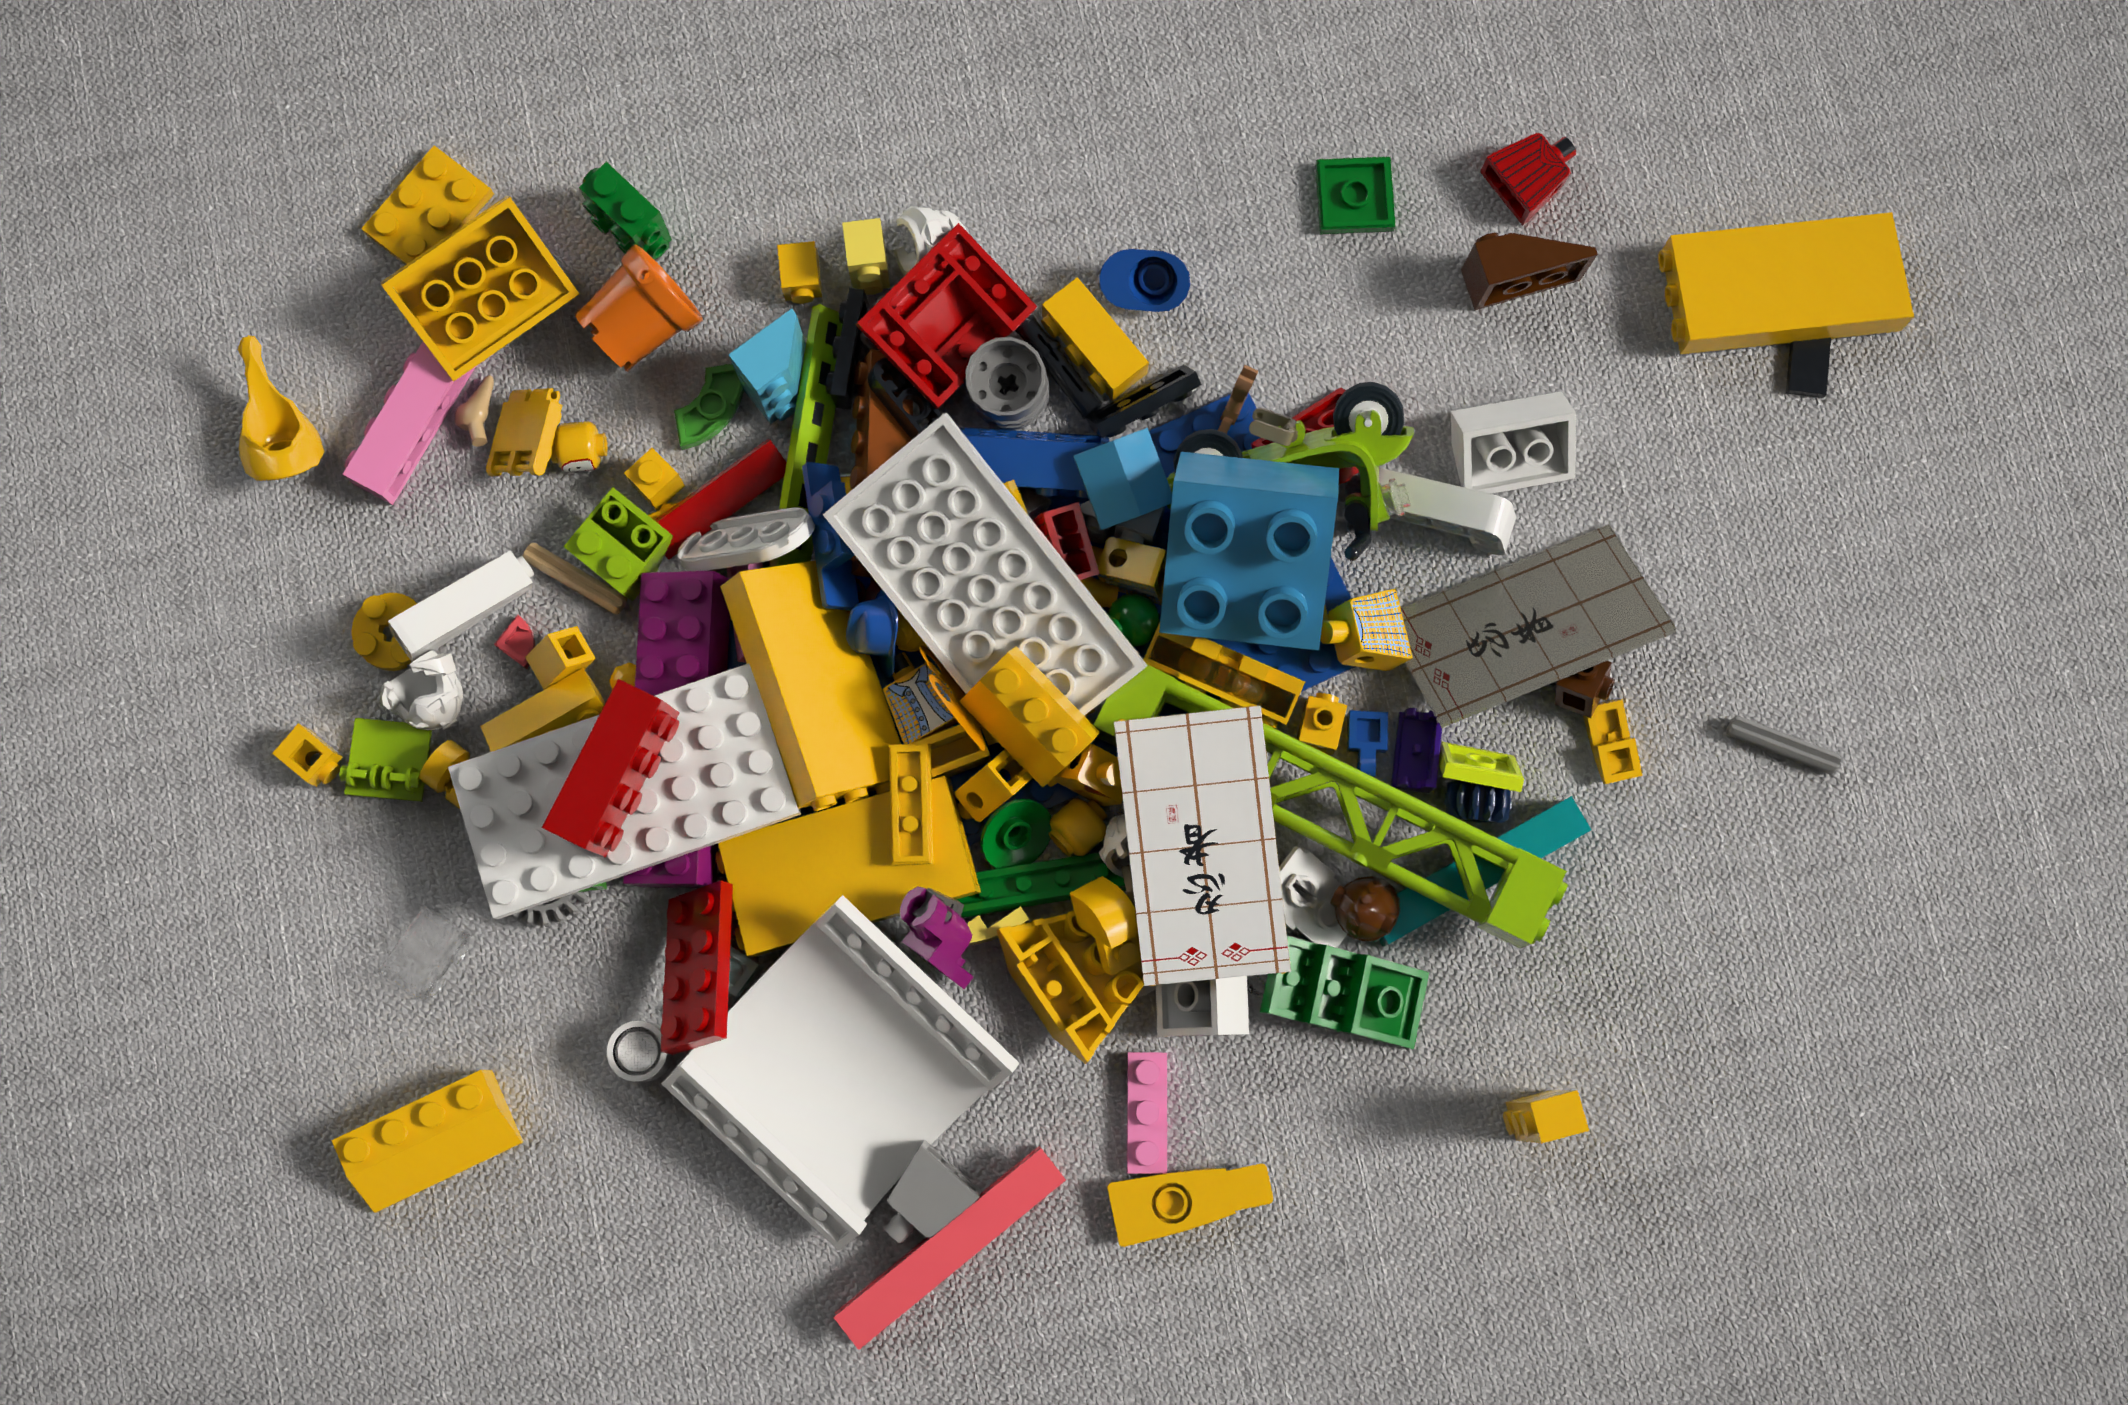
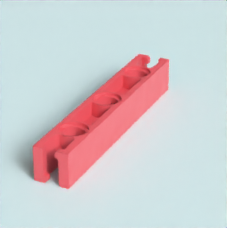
[833,1146,1066,1350]

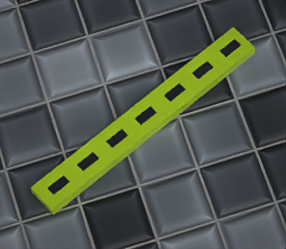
[769,304,843,567]

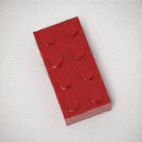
[541,679,679,857]

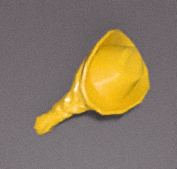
[237,335,324,481]

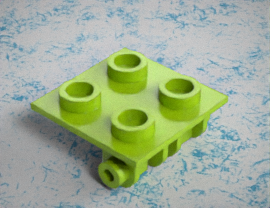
[339,718,432,802]

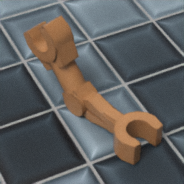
[1218,365,1258,434]

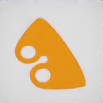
[920,646,985,751]

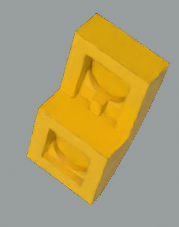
[1583,699,1643,784]

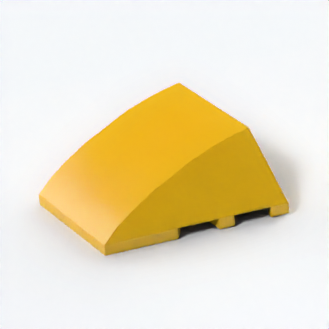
[996,910,1144,1064]

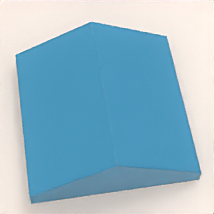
[1073,428,1172,530]

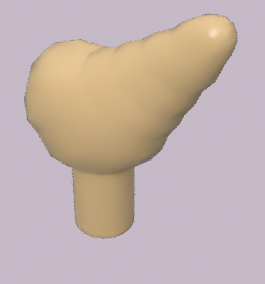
[455,375,494,447]

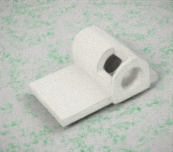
[1279,846,1347,948]

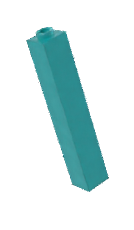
[1373,796,1592,947]

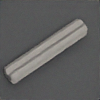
[1727,716,1841,774]

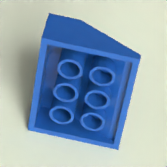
[959,427,1109,498]

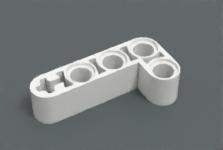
[1379,468,1516,555]

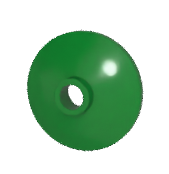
[981,799,1052,869]

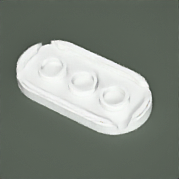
[678,507,815,571]

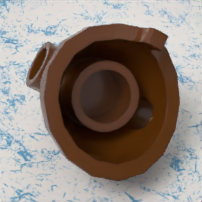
[1330,876,1400,941]

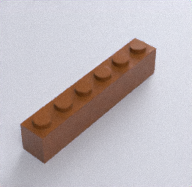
[849,349,913,578]

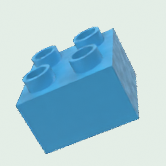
[1159,452,1339,650]

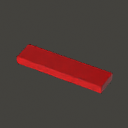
[655,438,787,560]

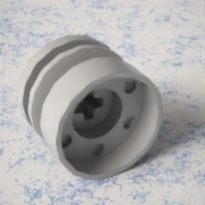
[966,337,1050,430]

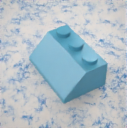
[728,309,806,424]

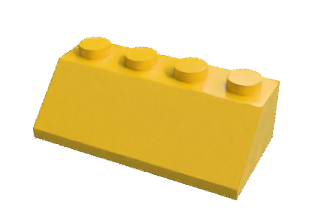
[331,1070,524,1213]

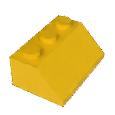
[959,646,1100,787]

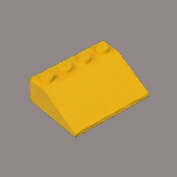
[380,196,579,382]

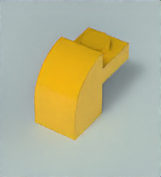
[1070,876,1141,976]

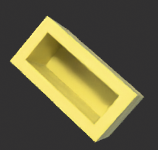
[842,218,891,295]

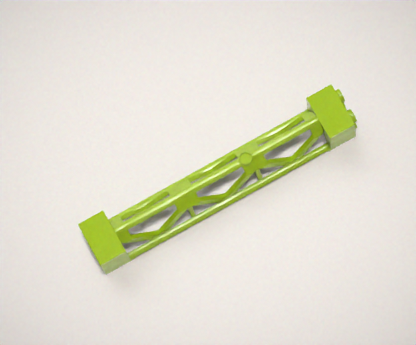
[1093,664,1568,949]

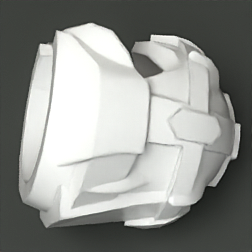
[894,206,968,275]
[380,650,463,730]

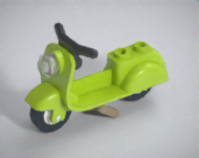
[1166,382,1414,561]

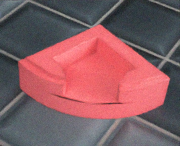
[494,615,535,669]

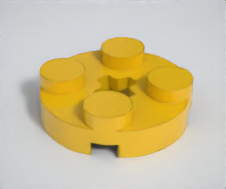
[351,593,418,671]

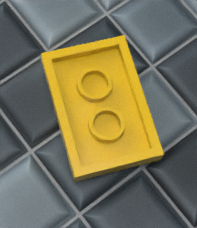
[361,145,494,265]

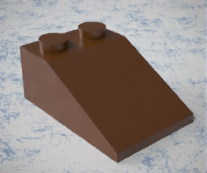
[1461,233,1598,311]

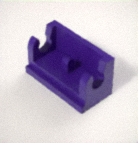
[1391,708,1442,793]

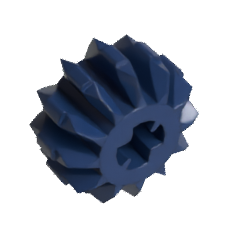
[1444,780,1512,823]

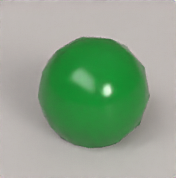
[1107,593,1160,647]

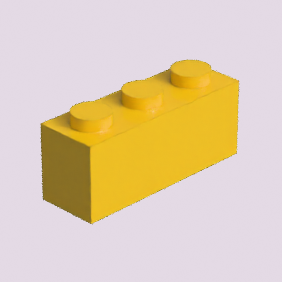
[1041,277,1149,401]
[480,668,605,752]
[1503,1090,1589,1144]

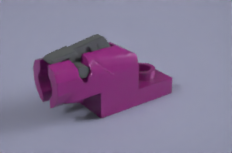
[900,886,973,989]

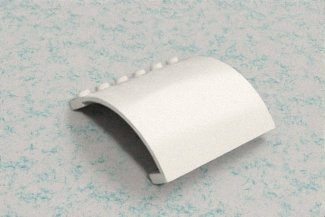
[661,895,1019,1251]

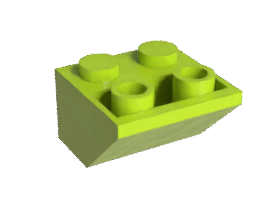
[563,487,673,601]

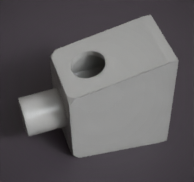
[884,1140,982,1244]

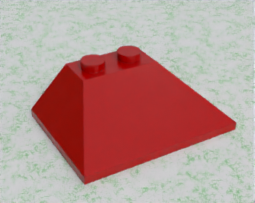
[855,223,1037,409]

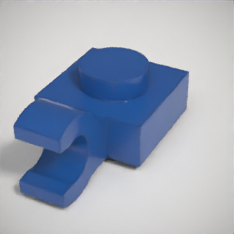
[1347,710,1388,777]

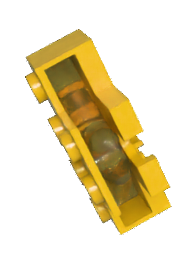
[1143,623,1305,728]

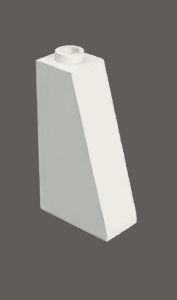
[388,550,534,662]

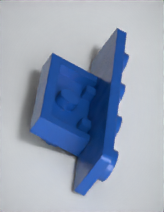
[802,462,859,611]

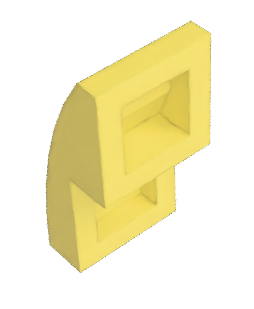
[967,906,1029,946]

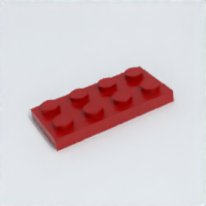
[661,880,733,1055]

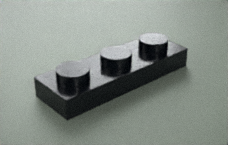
[826,288,869,410]
[1086,364,1201,438]

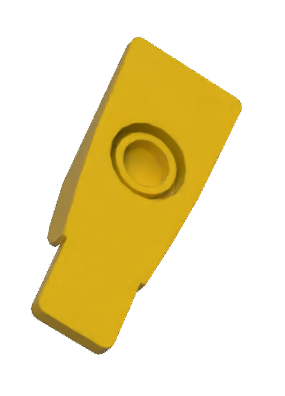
[1107,1163,1273,1247]

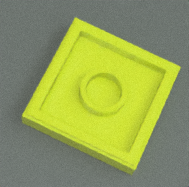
[1439,741,1524,792]

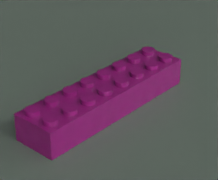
[623,570,730,888]

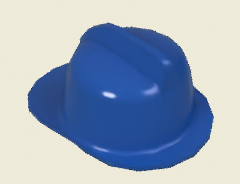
[1099,249,1190,312]
[846,590,898,678]

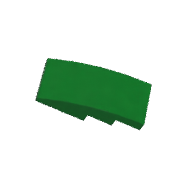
[1260,935,1430,1049]

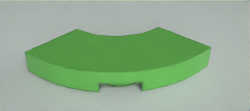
[674,363,744,450]

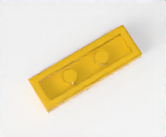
[889,743,933,865]

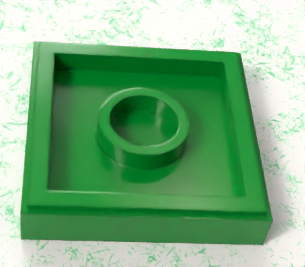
[1315,157,1396,235]

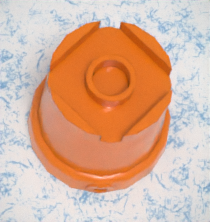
[575,244,703,372]

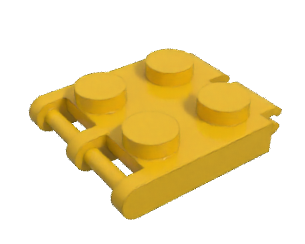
[486,388,563,477]

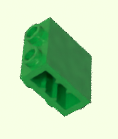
[579,161,672,259]

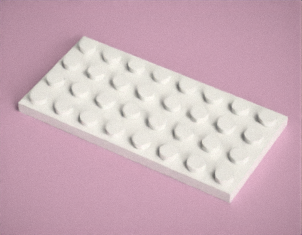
[823,413,1148,716]
[448,663,801,919]

